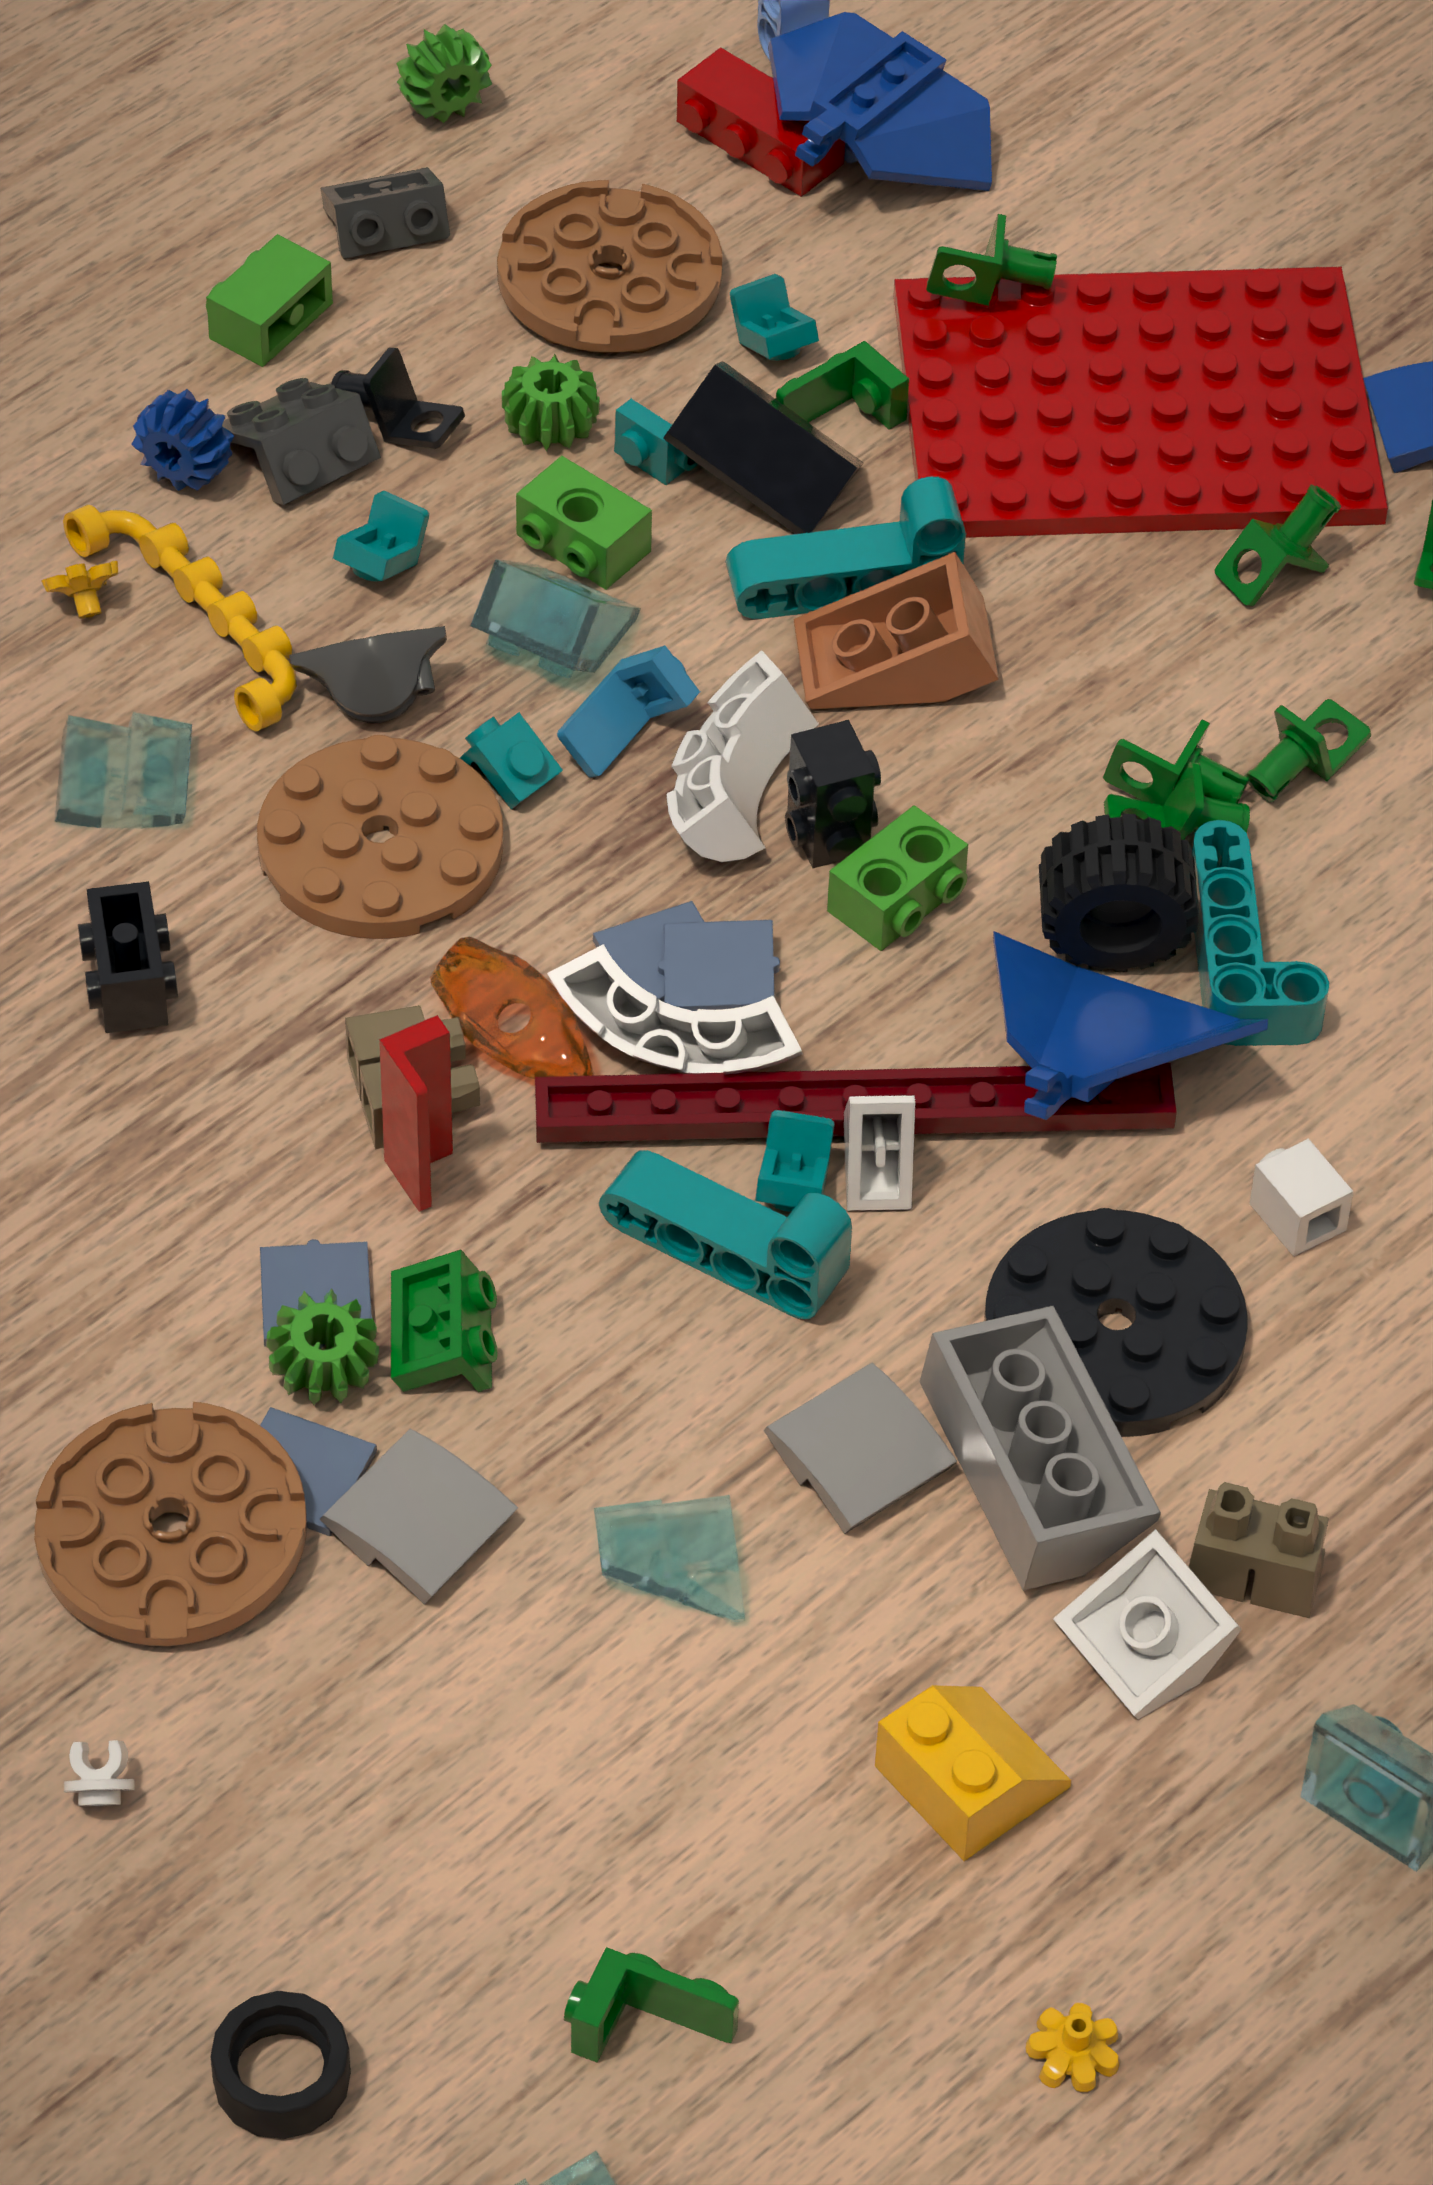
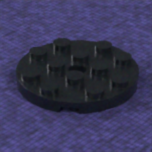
[984,1208,1248,1437]

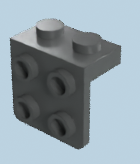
[222,378,381,505]

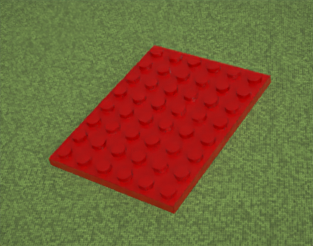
[893,267,1388,538]

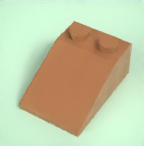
[794,552,999,709]

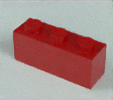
[676,47,845,197]

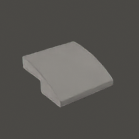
[763,1363,957,1534]
[320,1428,518,1605]

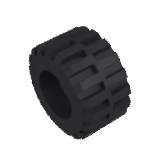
[1039,814,1199,972]

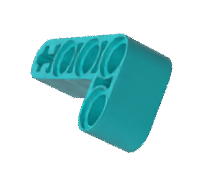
[725,477,966,619]
[1192,820,1329,1046]
[599,1150,852,1319]

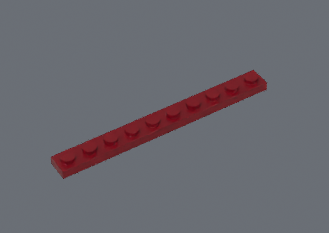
[535,1063,1177,1143]

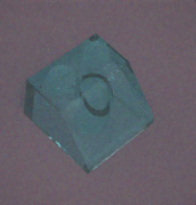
[470,559,641,678]
[1300,1704,1433,1872]

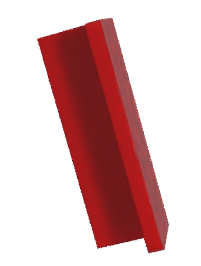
[379,1015,453,1212]

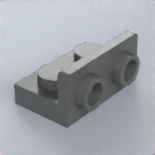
[320,167,450,258]

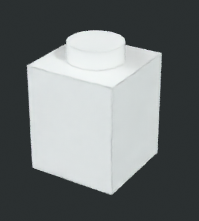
[1249,1138,1354,1257]

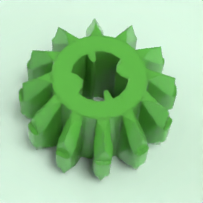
[396,24,492,123]
[502,354,600,451]
[266,1289,379,1405]

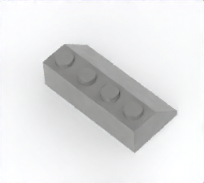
[920,1306,1161,1591]

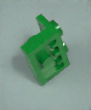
[391,1249,498,1392]

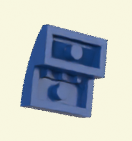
[1363,361,1433,473]

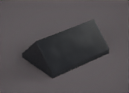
[663,361,863,534]

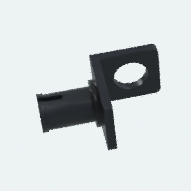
[331,347,465,449]

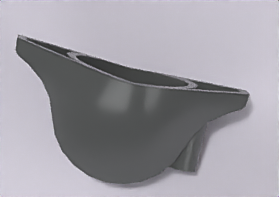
[289,626,447,723]

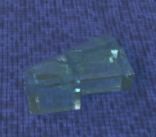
[594,1495,746,1622]

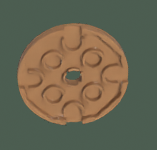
[497,180,722,353]
[257,735,503,939]
[34,1402,307,1646]

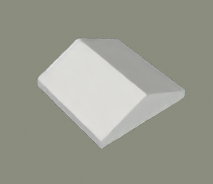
[1053,1529,1242,1720]

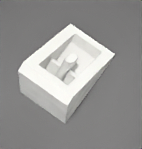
[844,1096,915,1211]

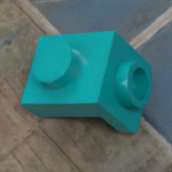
[730,274,819,361]
[614,398,698,485]
[332,491,429,581]
[460,712,563,809]
[755,1110,835,1212]

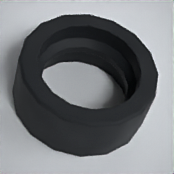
[210,1991,351,2139]

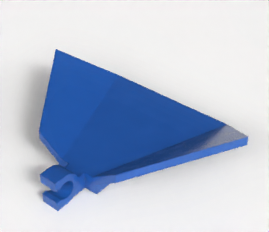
[768,12,992,191]
[993,931,1268,1120]

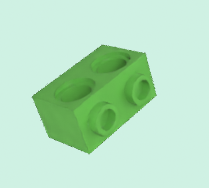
[827,805,968,951]

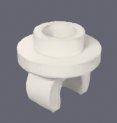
[64,1740,135,1806]

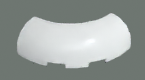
[667,650,819,862]
[547,944,803,1074]

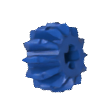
[132,389,234,491]

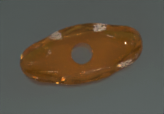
[430,937,594,1080]

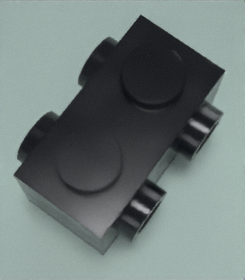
[785,720,881,868]
[78,881,178,1033]

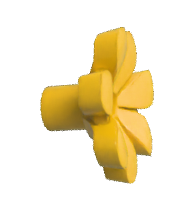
[41,561,119,619]
[1025,2003,1119,2092]

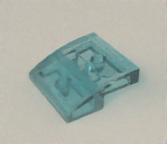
[54,712,192,829]

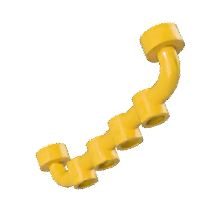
[63,505,297,731]

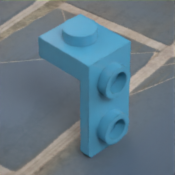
[557,645,700,778]

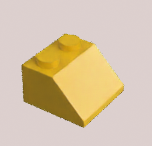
[875,1685,1071,1861]

